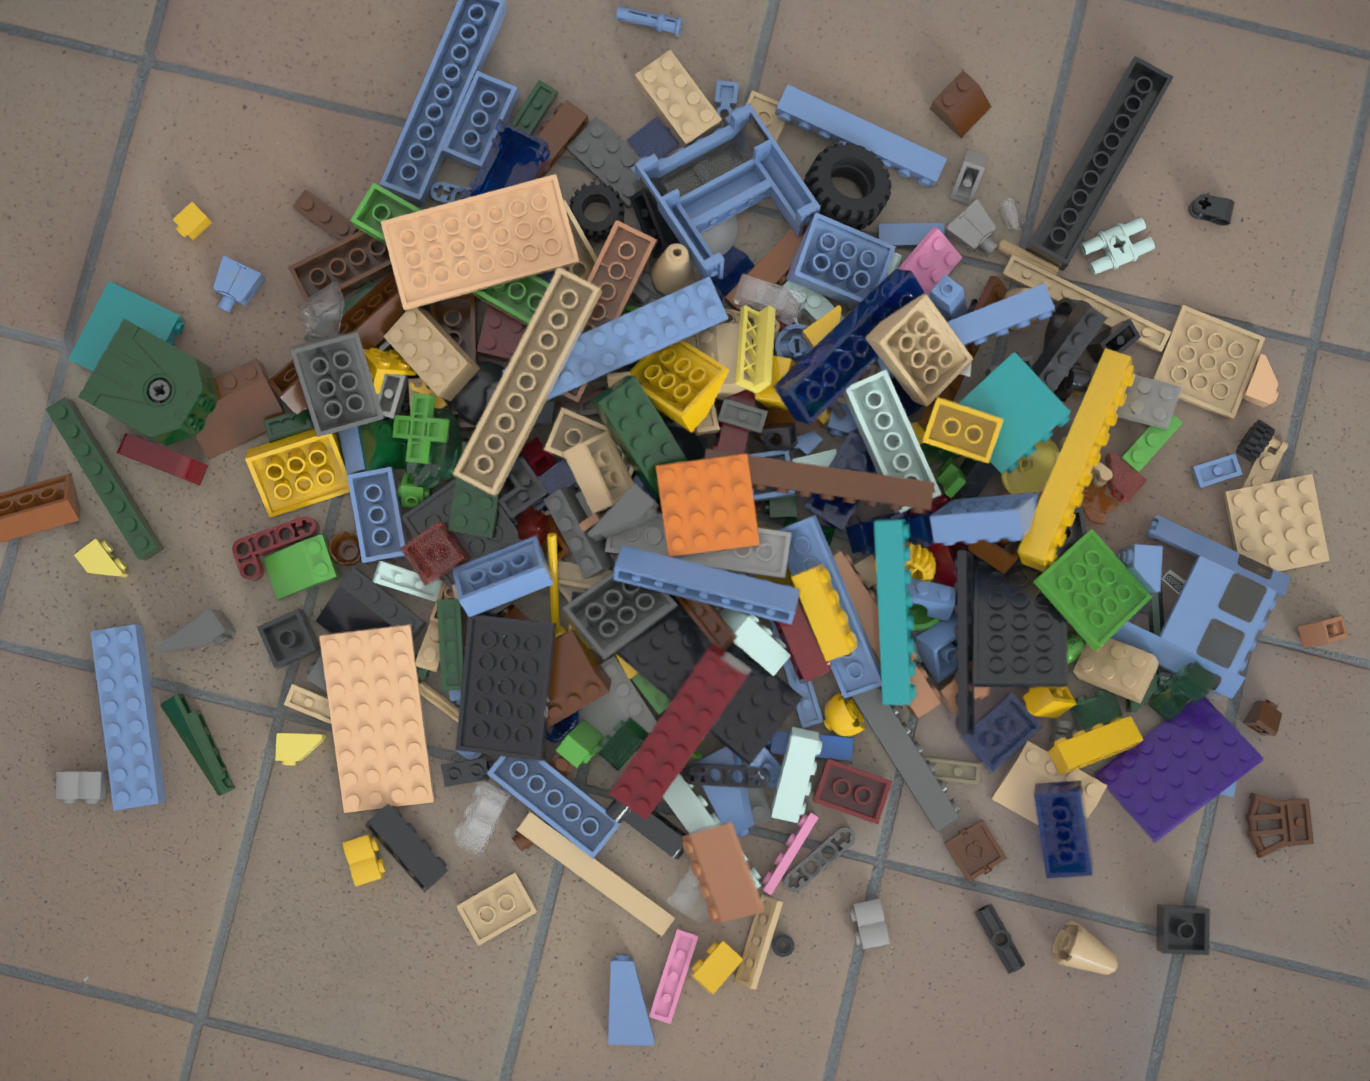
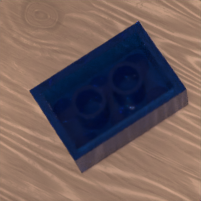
[959,693,1043,772]

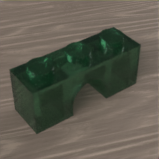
[1147,661,1217,722]

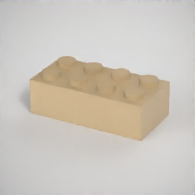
[635,50,722,148]
[384,307,480,401]
[542,407,634,477]

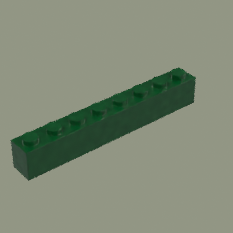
[46,397,164,561]

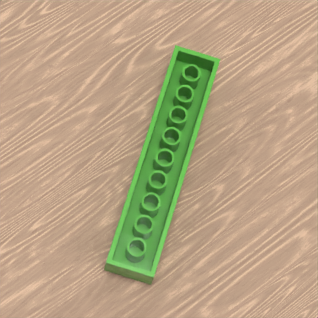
[350,182,550,327]

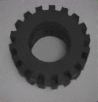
[569,182,625,242]

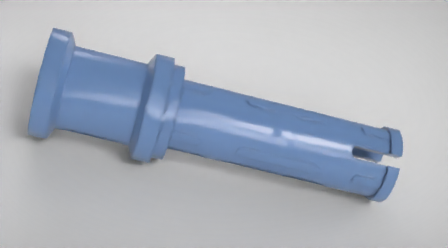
[616,5,683,37]

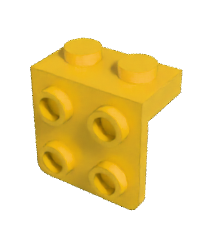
[363,348,416,394]

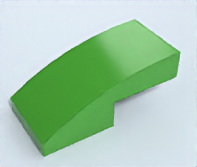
[935,457,966,498]

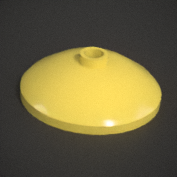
[1001,439,1060,494]

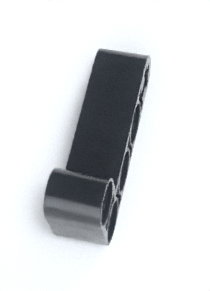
[605,799,686,860]

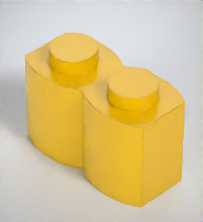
[343,833,386,886]

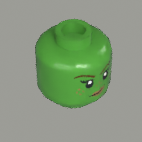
[1067,632,1086,664]

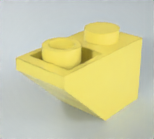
[74,538,129,578]

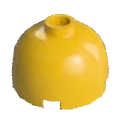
[824,692,866,737]

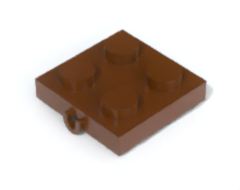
[944,819,1007,882]

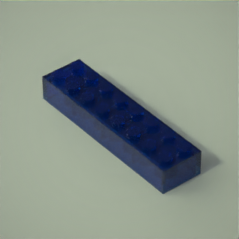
[773,269,925,425]

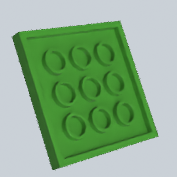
[1033,529,1152,651]

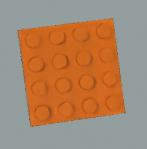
[656,453,760,557]

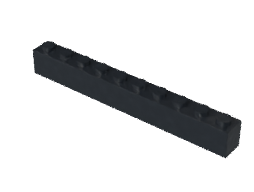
[957,300,1108,498]

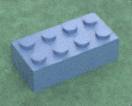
[442,71,519,174]
[347,467,411,565]

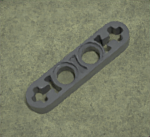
[783,826,855,892]

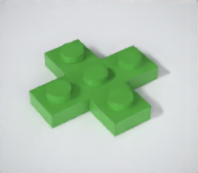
[392,394,449,464]

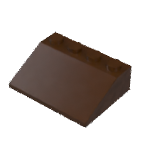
[196,359,286,459]
[547,628,611,728]

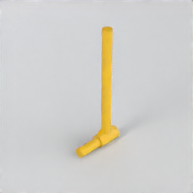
[547,533,568,638]

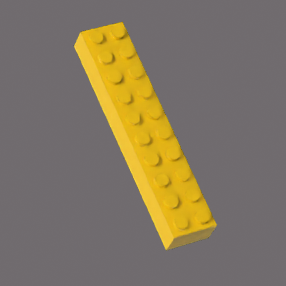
[1018,348,1135,572]

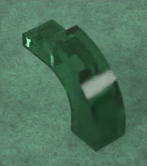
[413,408,462,488]

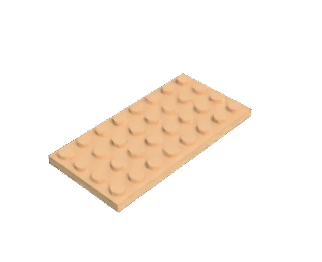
[381,174,580,310]
[319,624,434,813]

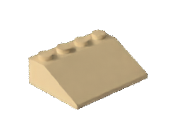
[865,294,973,407]
[991,740,1107,843]

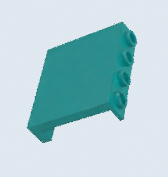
[68,281,185,371]
[959,352,1071,474]

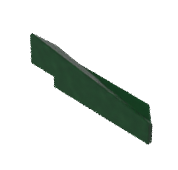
[161,694,235,796]

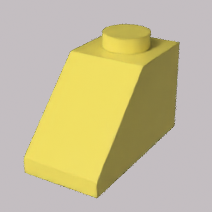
[275,733,326,765]

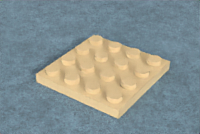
[1153,305,1265,420]
[1223,474,1330,579]

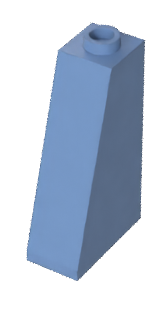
[928,274,968,322]
[696,747,754,838]
[608,954,654,1046]

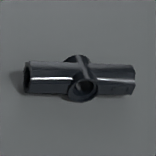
[974,903,1026,974]

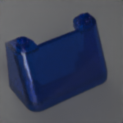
[459,119,551,200]

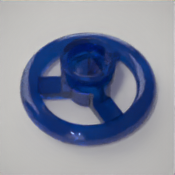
[546,711,579,742]

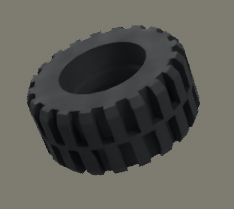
[803,143,892,230]

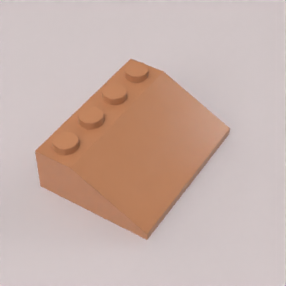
[682,822,765,923]

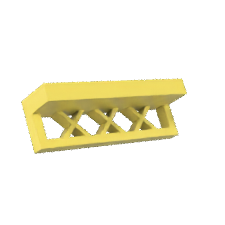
[735,305,776,393]

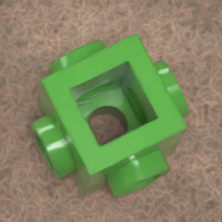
[398,472,431,508]

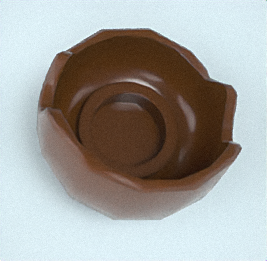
[329,531,362,566]

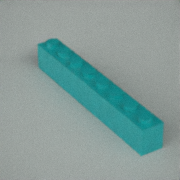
[874,519,917,705]

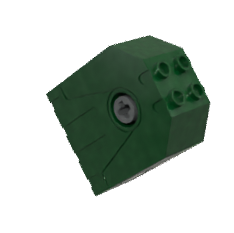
[78,319,219,445]

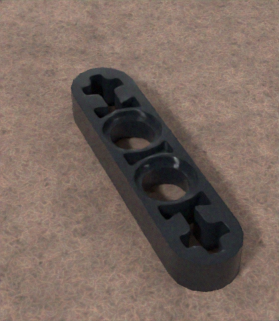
[683,763,771,788]

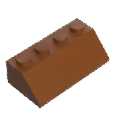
[0,474,80,542]

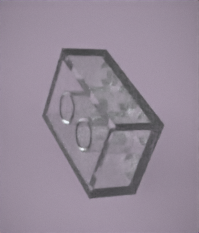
[453,780,512,856]

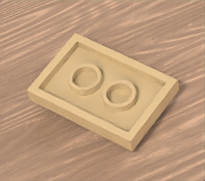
[456,872,538,946]

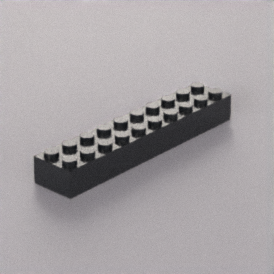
[1025,56,1173,271]

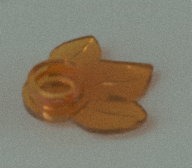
[1076,483,1118,524]

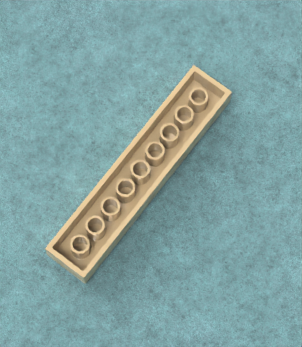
[453,267,602,495]

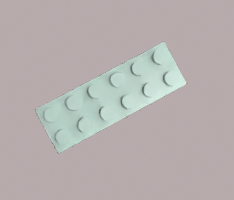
[841,370,941,514]

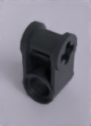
[1188,194,1235,226]

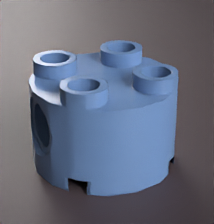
[774,324,817,371]

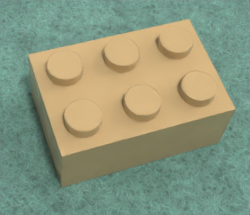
[1073,638,1159,704]

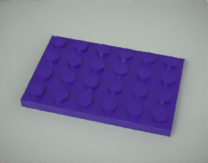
[1095,693,1263,843]

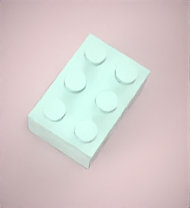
[719,608,791,676]

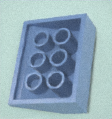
[786,212,896,309]
[930,492,1039,545]

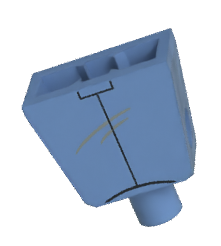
[213,256,266,313]

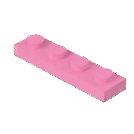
[761,811,819,895]
[649,928,699,1024]

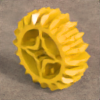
[875,542,936,582]

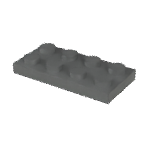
[566,117,648,209]

